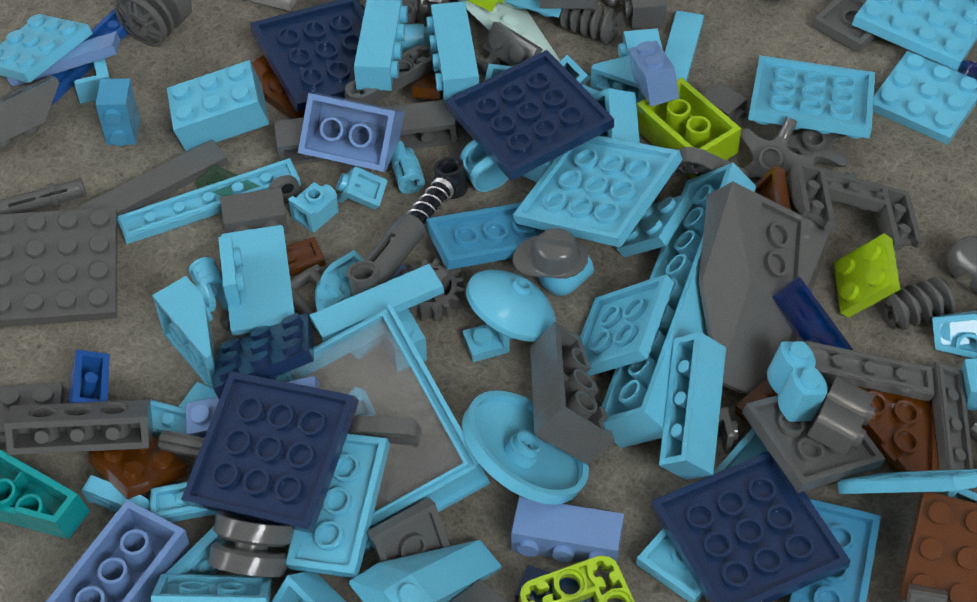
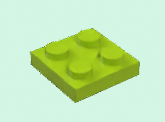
[834,233,901,317]

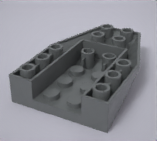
[699,181,830,396]

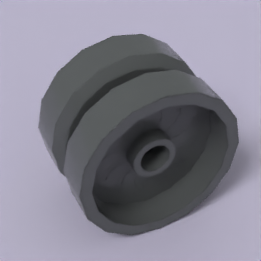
[208,511,294,577]

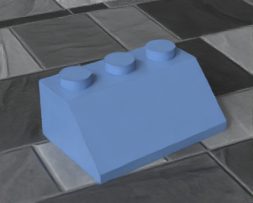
[298,93,405,172]

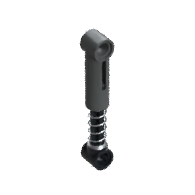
[347,157,468,296]

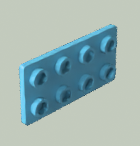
[218,225,295,335]

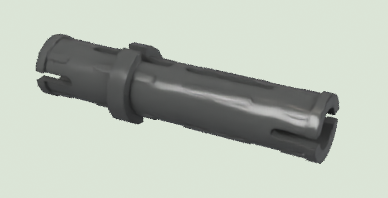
[0,178,87,214]

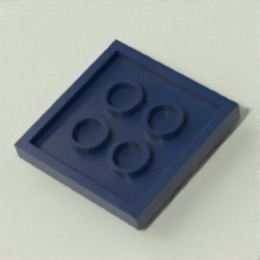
[213,312,314,399]

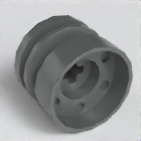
[115,0,192,47]

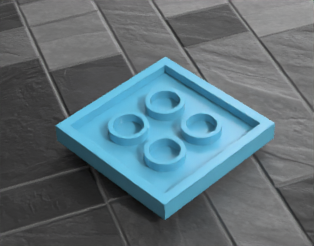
[0,14,93,83]
[873,51,977,145]
[580,274,674,376]

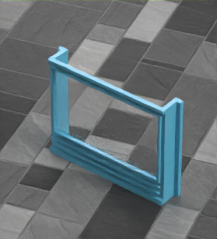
[272,303,490,553]

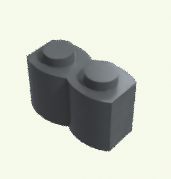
[807,376,875,455]

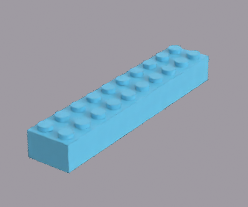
[602,163,756,448]

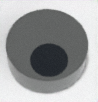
[269,175,301,204]

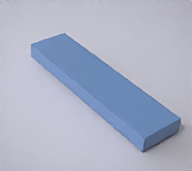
[7,31,120,87]

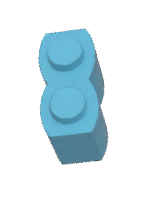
[767,341,827,422]

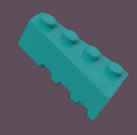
[0,450,90,540]

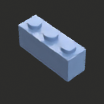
[511,497,624,569]

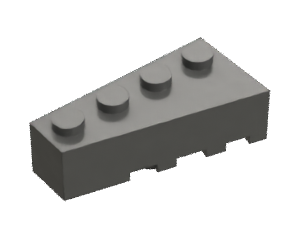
[530,322,615,465]

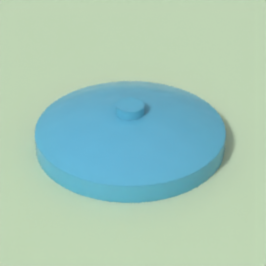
[462,390,589,505]

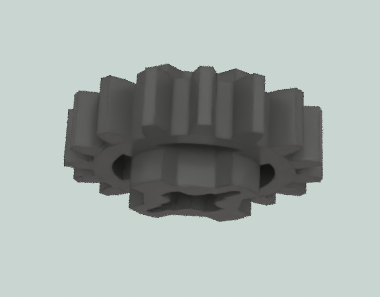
[400,258,464,322]

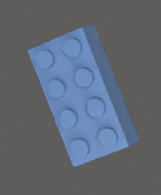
[46,500,191,602]

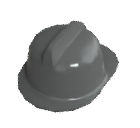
[513,228,588,279]

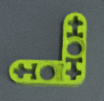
[518,555,634,602]

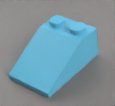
[152,276,216,388]

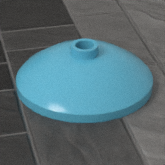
[466,269,556,342]

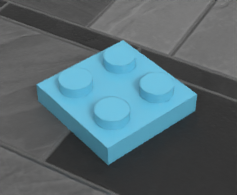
[616,194,693,257]

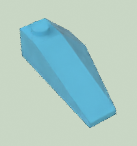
[349,540,502,602]

